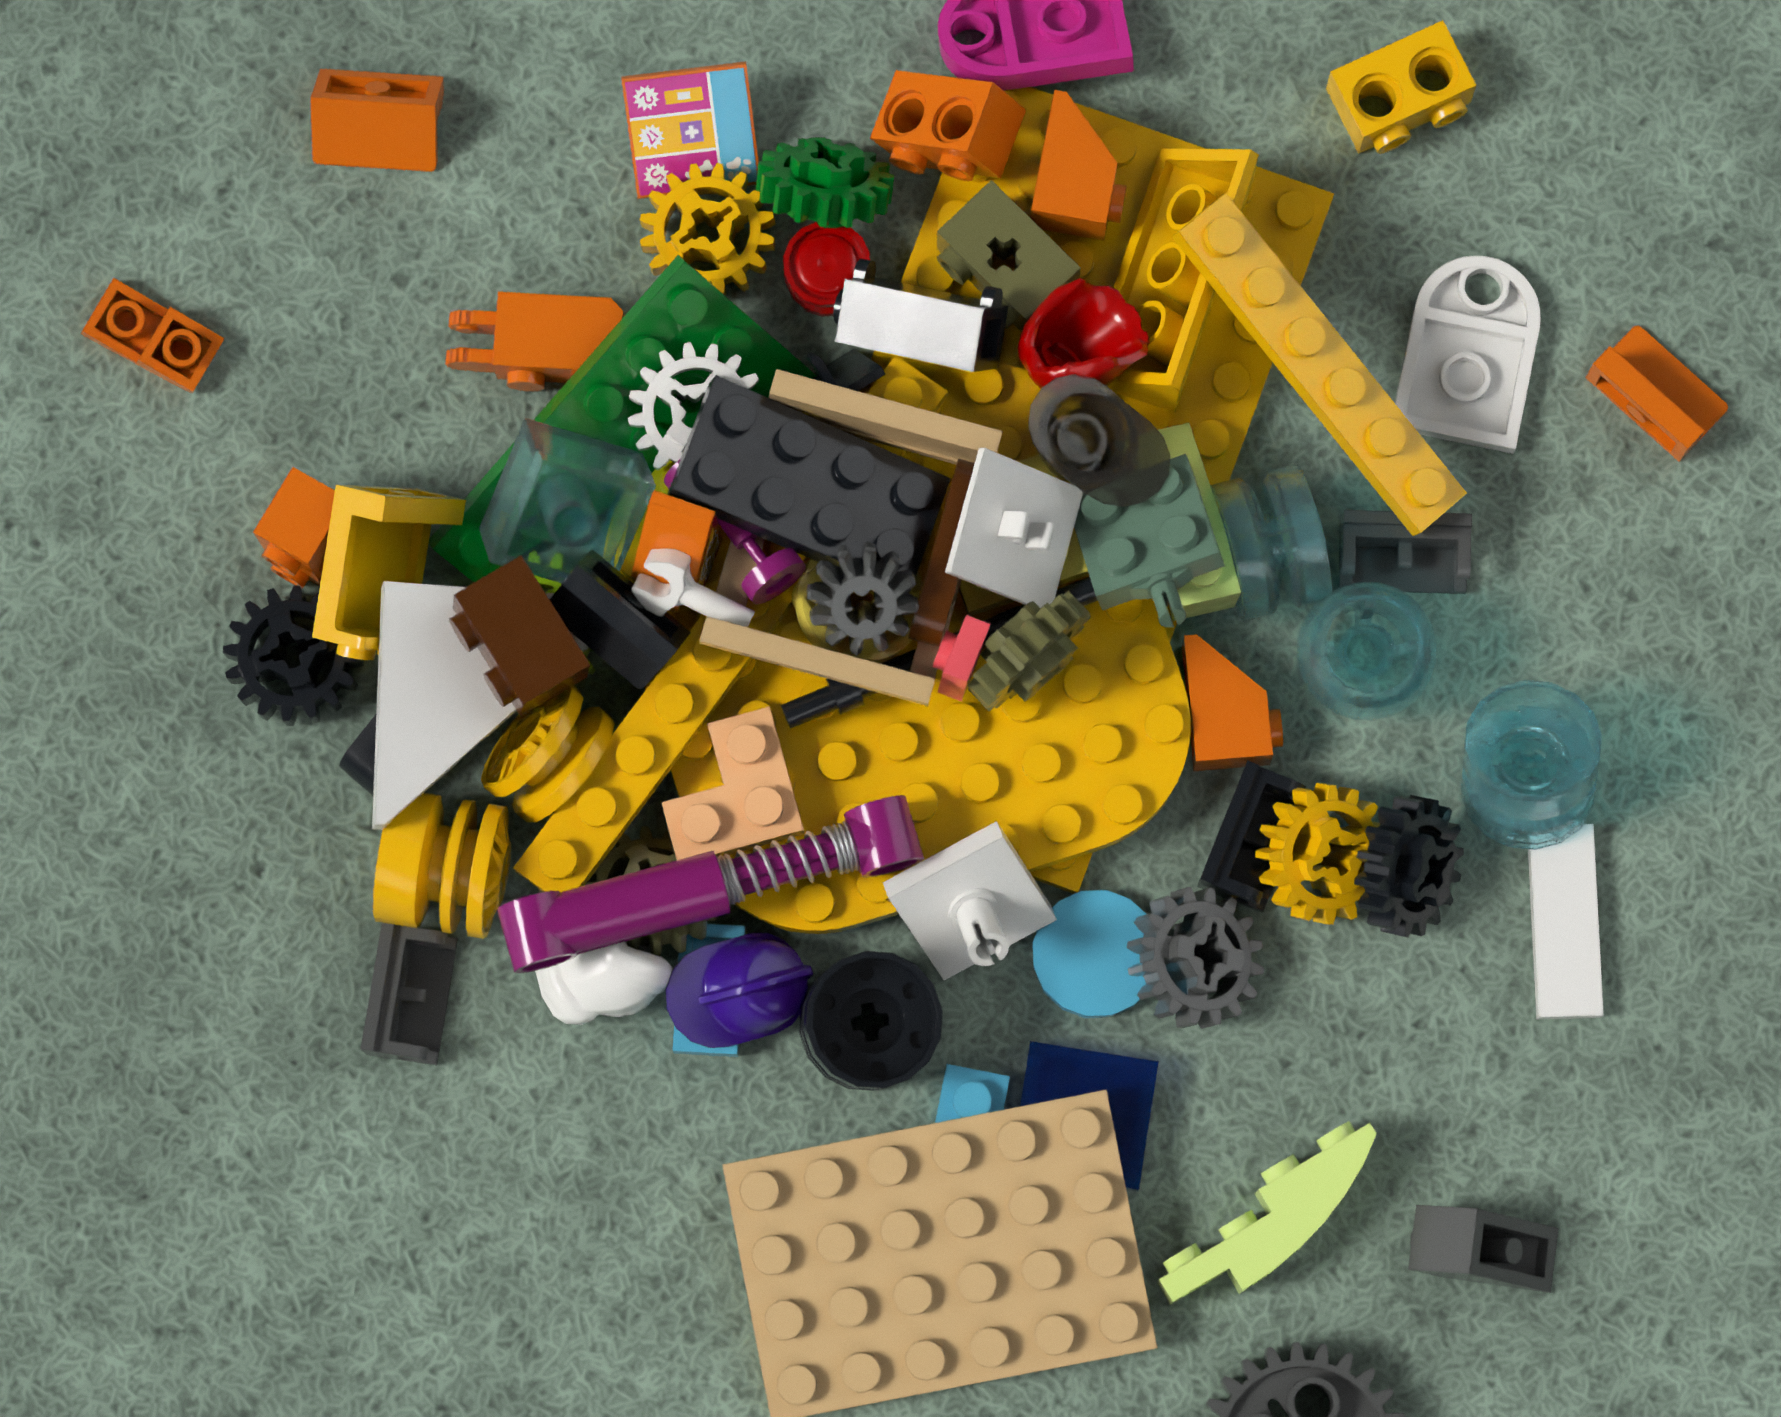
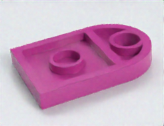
[938,0,1134,91]

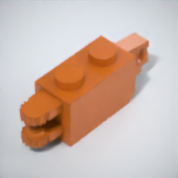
[445,291,624,392]

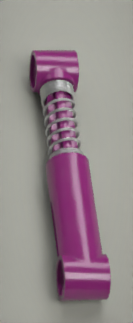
[497,795,924,974]

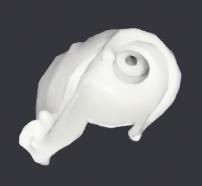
[535,889,673,1025]

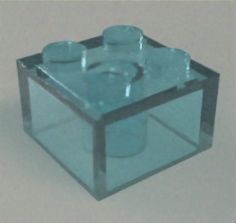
[479,418,656,583]

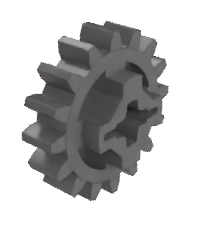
[1127,887,1264,1029]

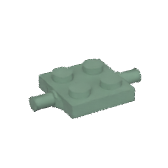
[1074,442,1225,627]

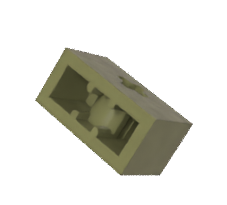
[937,180,1081,332]

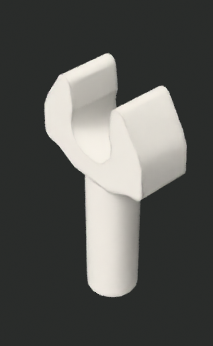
[631,548,755,627]

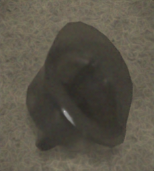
[1028,374,1170,507]

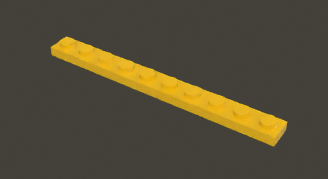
[513,355,948,892]

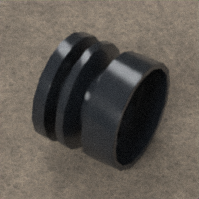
[799,951,943,1091]

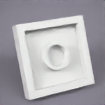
[883,821,1057,980]

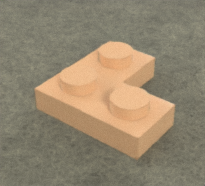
[661,706,804,860]

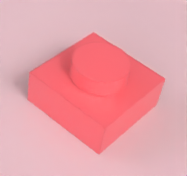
[932,615,991,702]

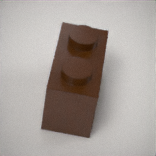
[449,555,590,717]

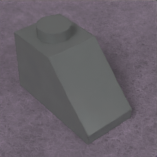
[1408,1205,1559,1293]

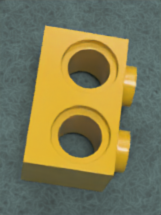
[1326,20,1477,154]

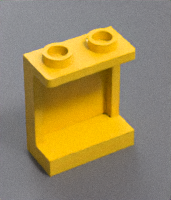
[312,485,466,660]

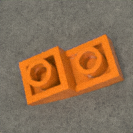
[81,278,225,393]

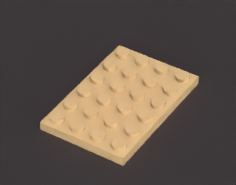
[722,1090,1157,1417]

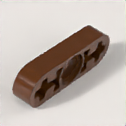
[908,458,975,647]

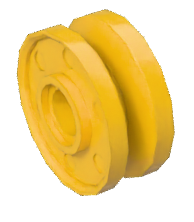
[481,685,615,822]

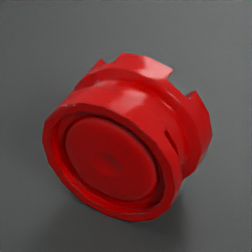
[783,222,870,317]

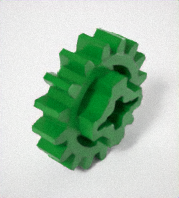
[756,137,894,228]

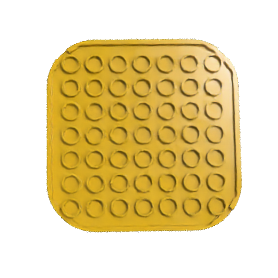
[612,363,1191,934]

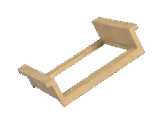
[699,369,1003,706]

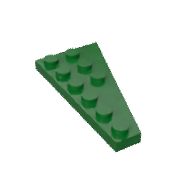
[429,255,817,583]

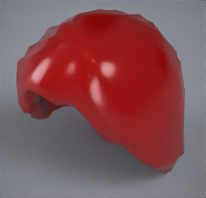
[1017,278,1150,400]

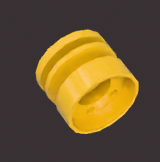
[373,793,511,939]

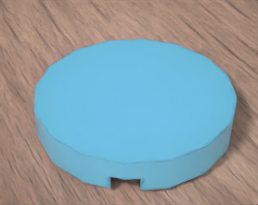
[1032,890,1146,1018]

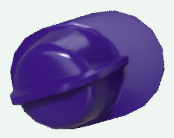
[666,933,813,1048]

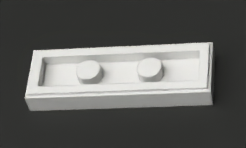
[1527,824,1604,1020]

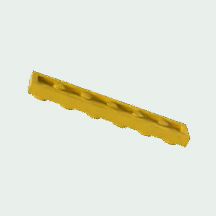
[1172,193,1467,536]

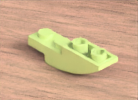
[1157,1121,1377,1305]

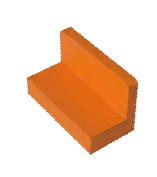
[310,68,444,172]
[1586,325,1728,462]

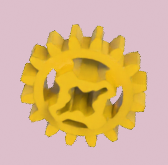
[640,163,776,296]
[1255,783,1380,925]

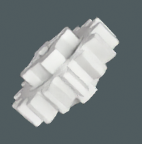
[628,342,759,470]

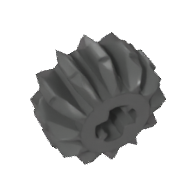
[807,541,919,656]

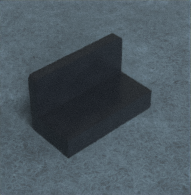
[549,549,691,689]

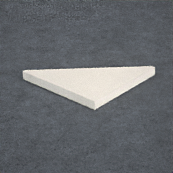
[372,581,589,830]

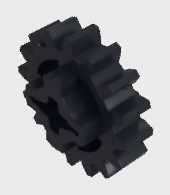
[223,585,364,726]
[1354,795,1464,938]

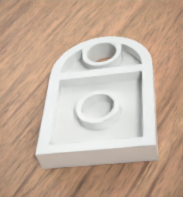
[1395,256,1541,454]

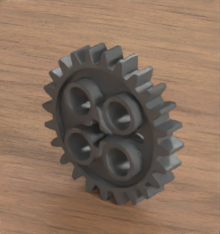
[1205,1342,1405,1417]

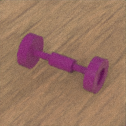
[664,460,806,605]

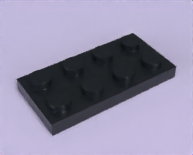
[667,375,951,593]

